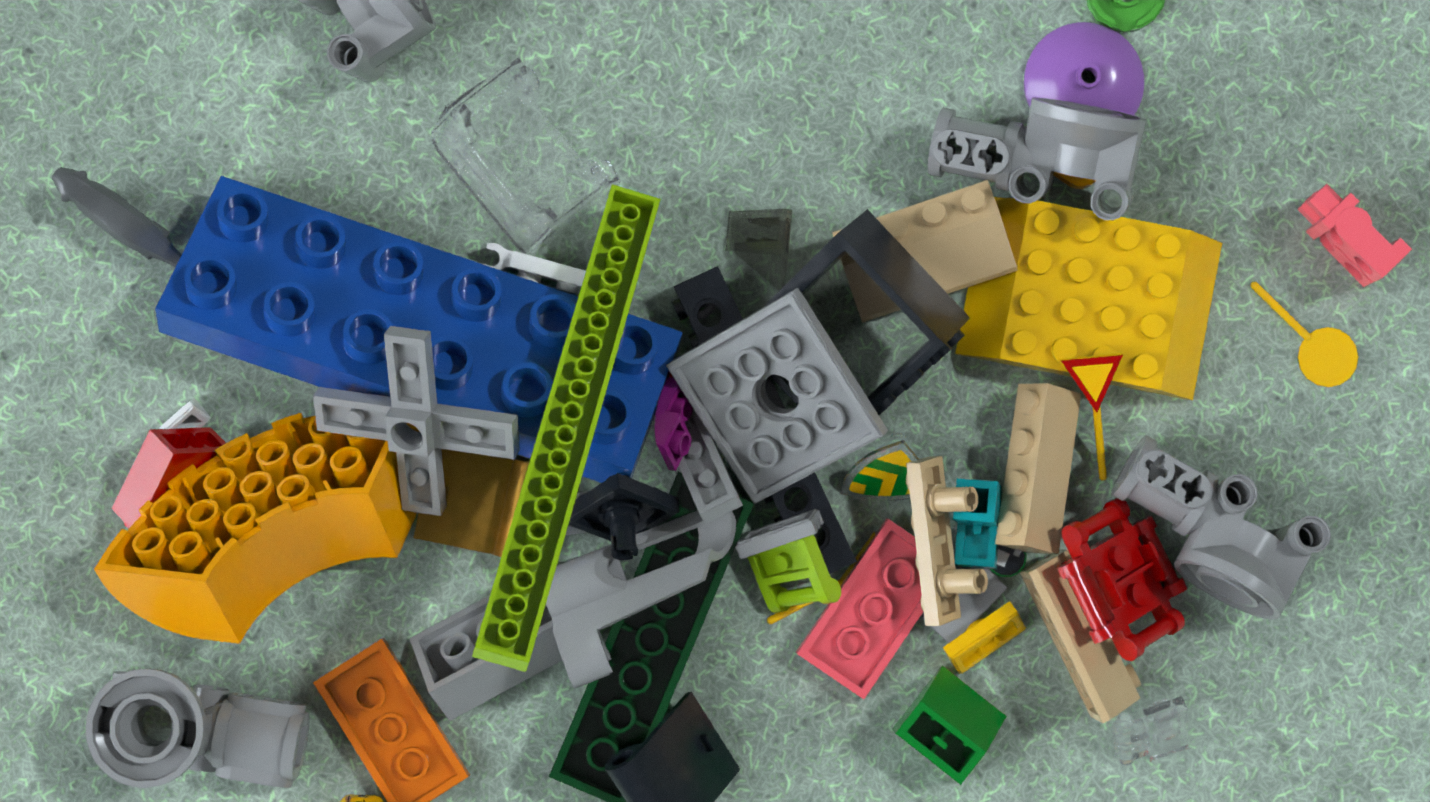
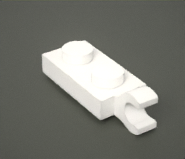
[483,243,586,295]

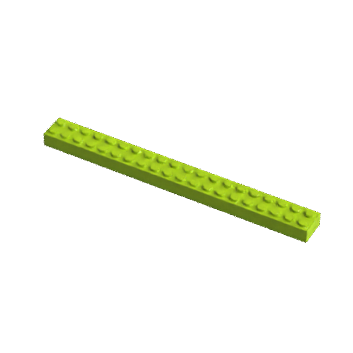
[472,184,661,672]

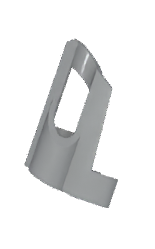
[546,511,736,689]

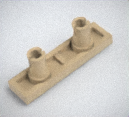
[906,456,988,626]

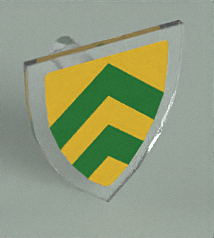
[840,432,919,501]

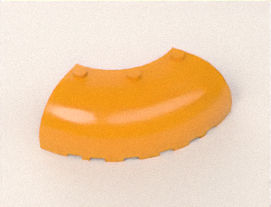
[94,413,420,644]

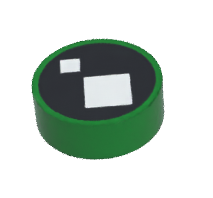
[989,545,1027,577]

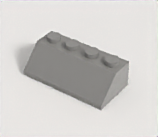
[409,595,562,721]

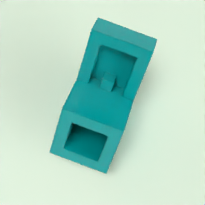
[953,478,1003,569]

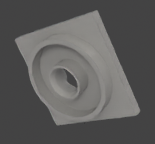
[666,288,888,504]

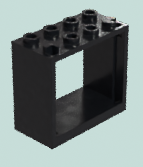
[761,209,970,415]

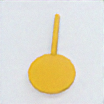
[1250,281,1358,387]

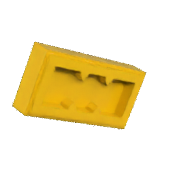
[943,601,1026,674]

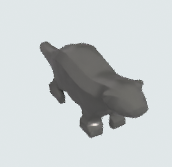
[52,167,182,267]

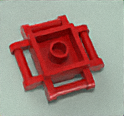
[1057,498,1188,661]

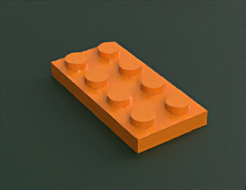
[313,638,470,802]

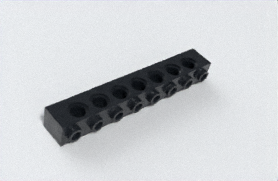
[670,266,857,574]

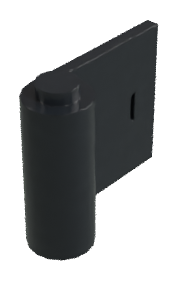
[604,692,740,802]

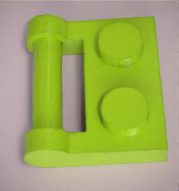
[747,534,841,613]

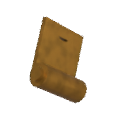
[413,449,529,557]

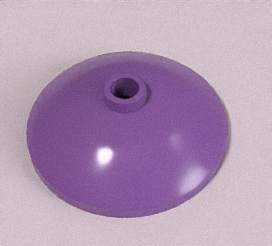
[1024,22,1144,115]

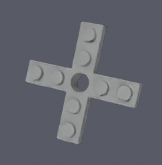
[313,326,520,516]

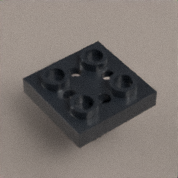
[568,473,680,560]

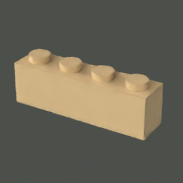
[995,383,1081,554]

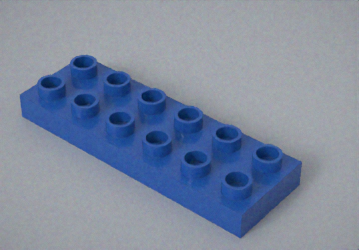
[155,176,683,483]

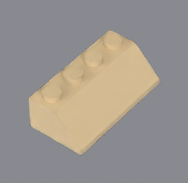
[832,180,1018,323]
[1020,550,1141,723]

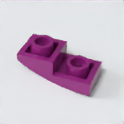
[655,377,693,471]

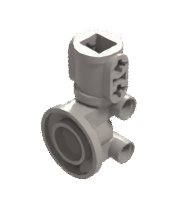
[297,0,436,82]
[928,97,1147,220]
[1111,435,1331,620]
[85,668,310,788]

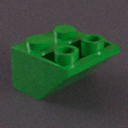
[892,665,1007,785]

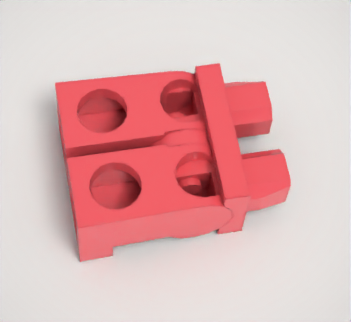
[1297,184,1412,287]

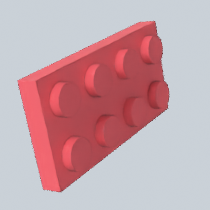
[796,518,923,699]

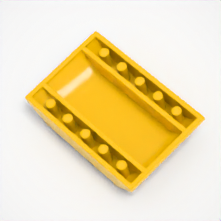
[955,197,1222,401]

